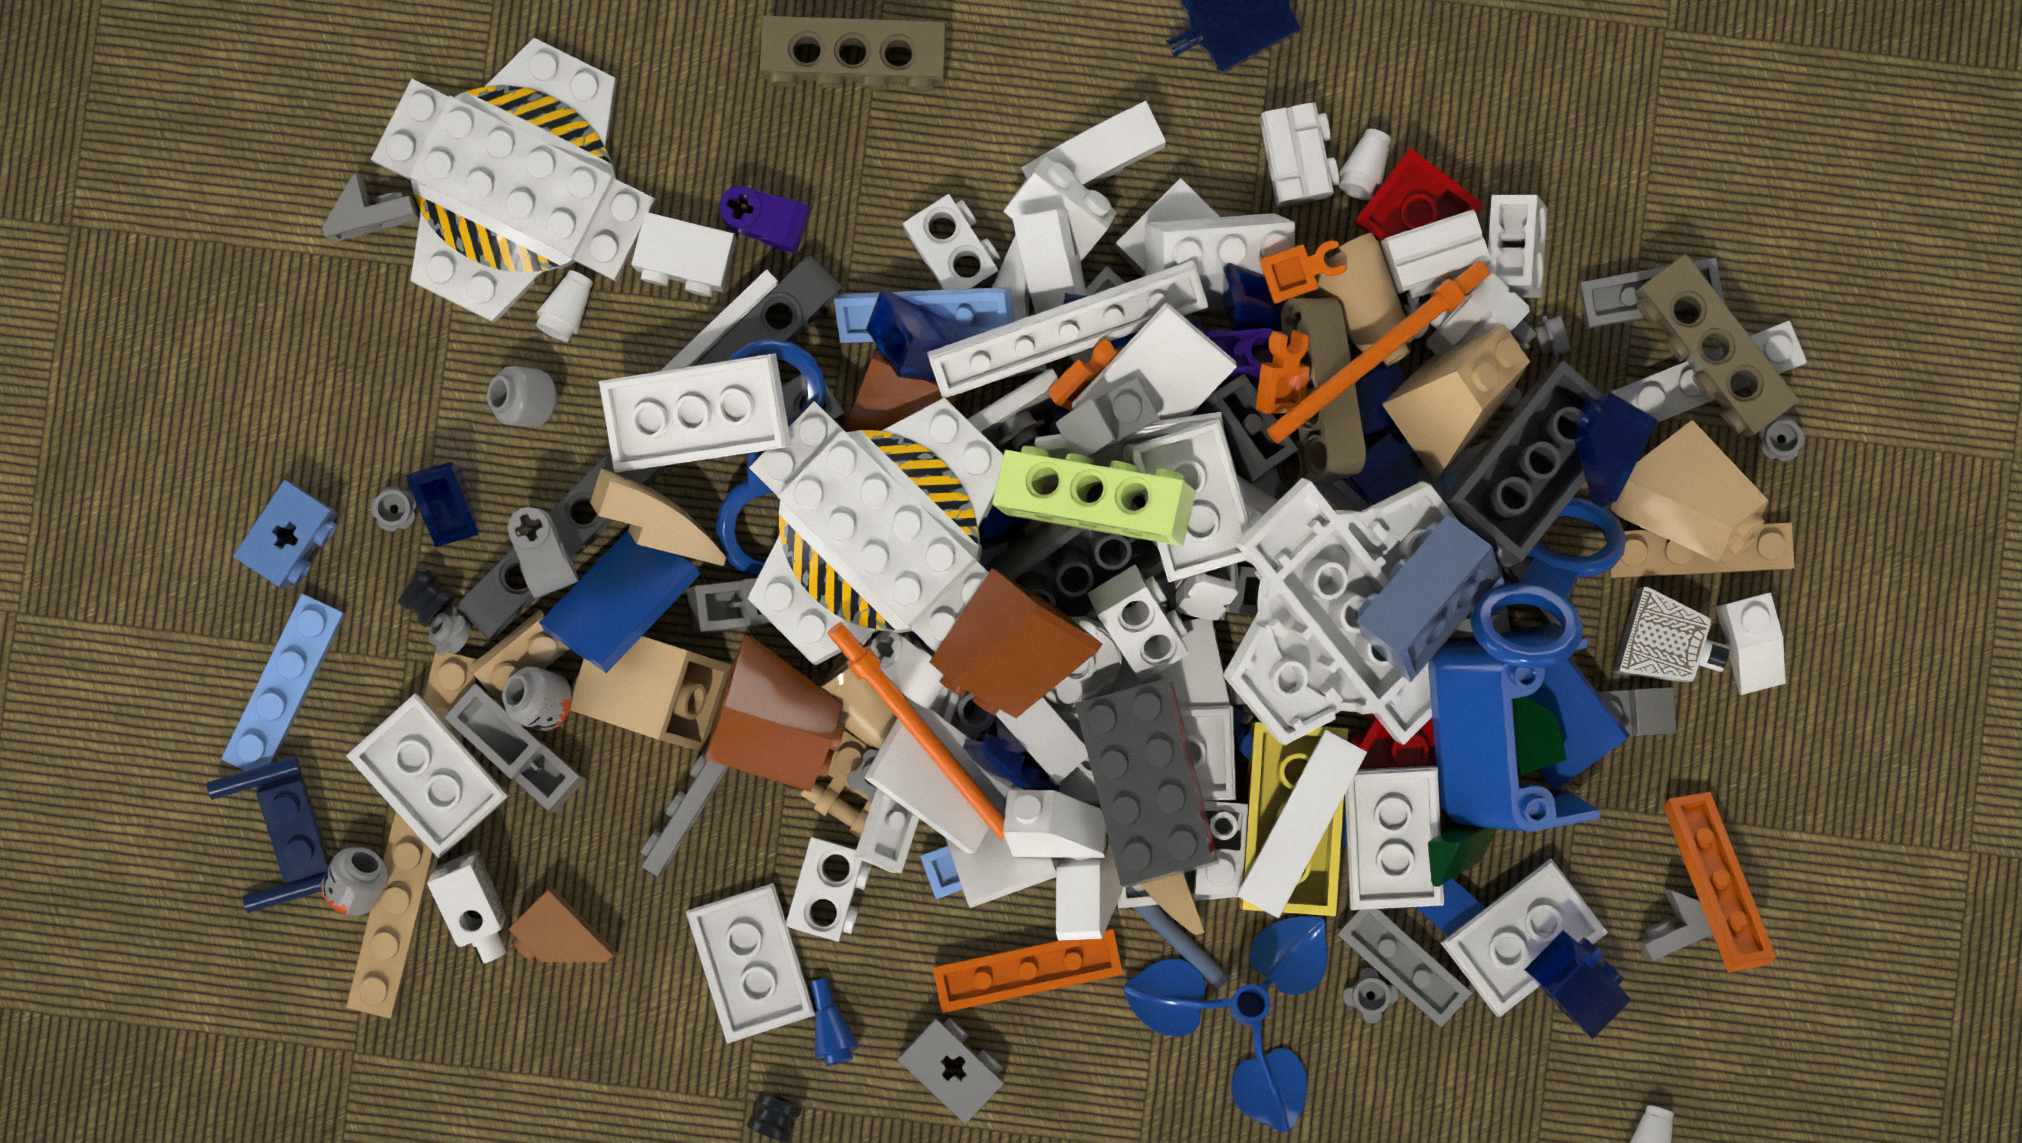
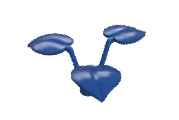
[1123,916,1328,1133]

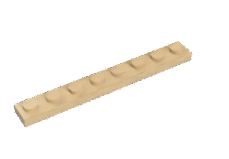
[346,652,478,1019]

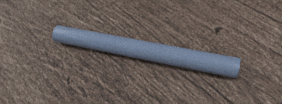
[1125,887,1231,990]

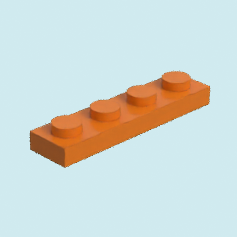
[1663,792,1776,973]
[933,928,1123,1013]

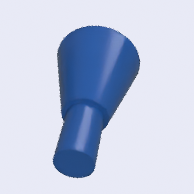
[810,978,860,1066]

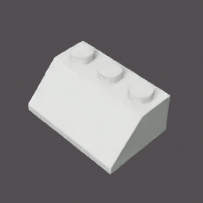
[1145,213,1295,312]

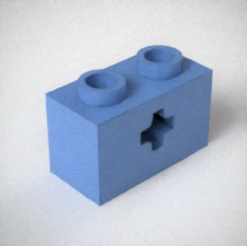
[233,480,339,589]

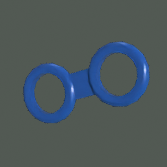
[715,339,826,577]
[1470,497,1626,669]

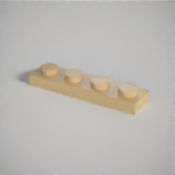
[1606,523,1795,579]

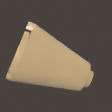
[1304,233,1413,366]
[812,635,907,751]

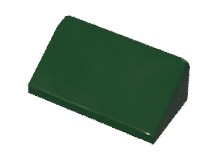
[1428,824,1497,887]

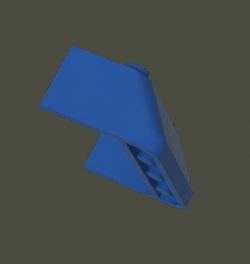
[1428,623,1600,832]

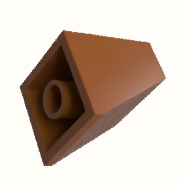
[844,341,964,432]
[929,568,1103,718]
[705,635,845,792]

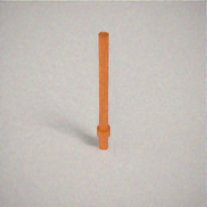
[1267,260,1490,444]
[827,622,1005,840]

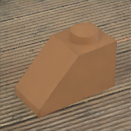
[508,888,618,962]

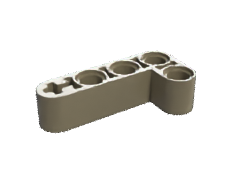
[1277,297,1366,486]

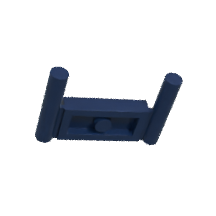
[206,756,330,913]

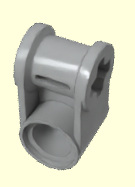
[508,507,579,599]

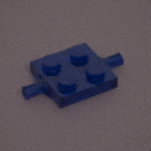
[1166,0,1301,75]

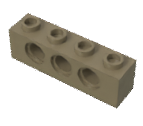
[760,16,946,92]
[1634,254,1799,438]

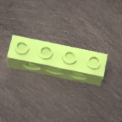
[992,446,1196,546]

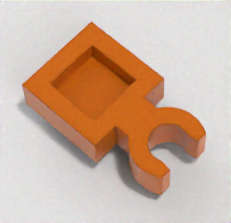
[1258,241,1347,304]
[1256,330,1310,414]
[1047,338,1123,411]

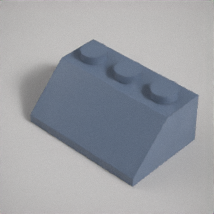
[1357,514,1500,682]

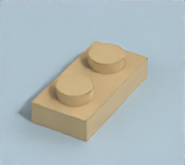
[469,609,570,704]

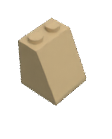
[1382,324,1530,479]
[1611,420,1769,562]
[570,636,731,752]

